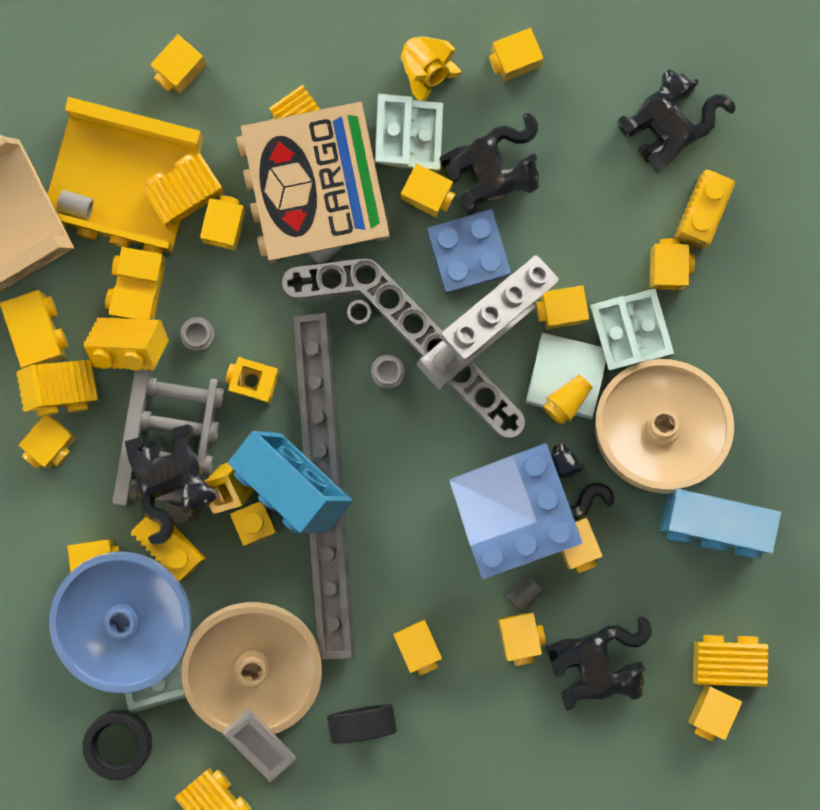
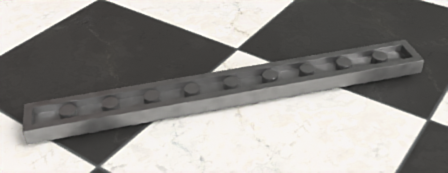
[293,313,356,660]

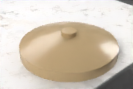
[594,359,734,494]
[181,602,322,734]

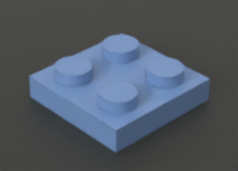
[427,209,511,294]

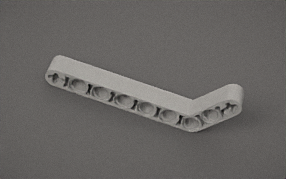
[282,259,525,440]

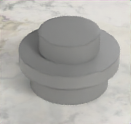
[180,317,215,352]
[371,354,405,389]

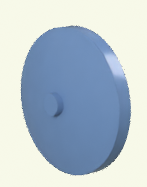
[49,552,192,693]

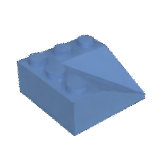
[449,443,583,579]

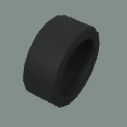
[327,704,397,744]
[82,710,152,780]

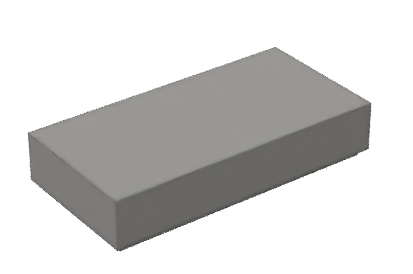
[223,708,296,783]

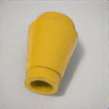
[542,374,593,425]

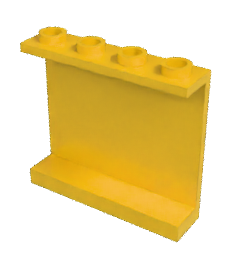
[47,97,204,254]

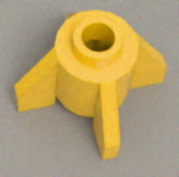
[400,37,462,101]

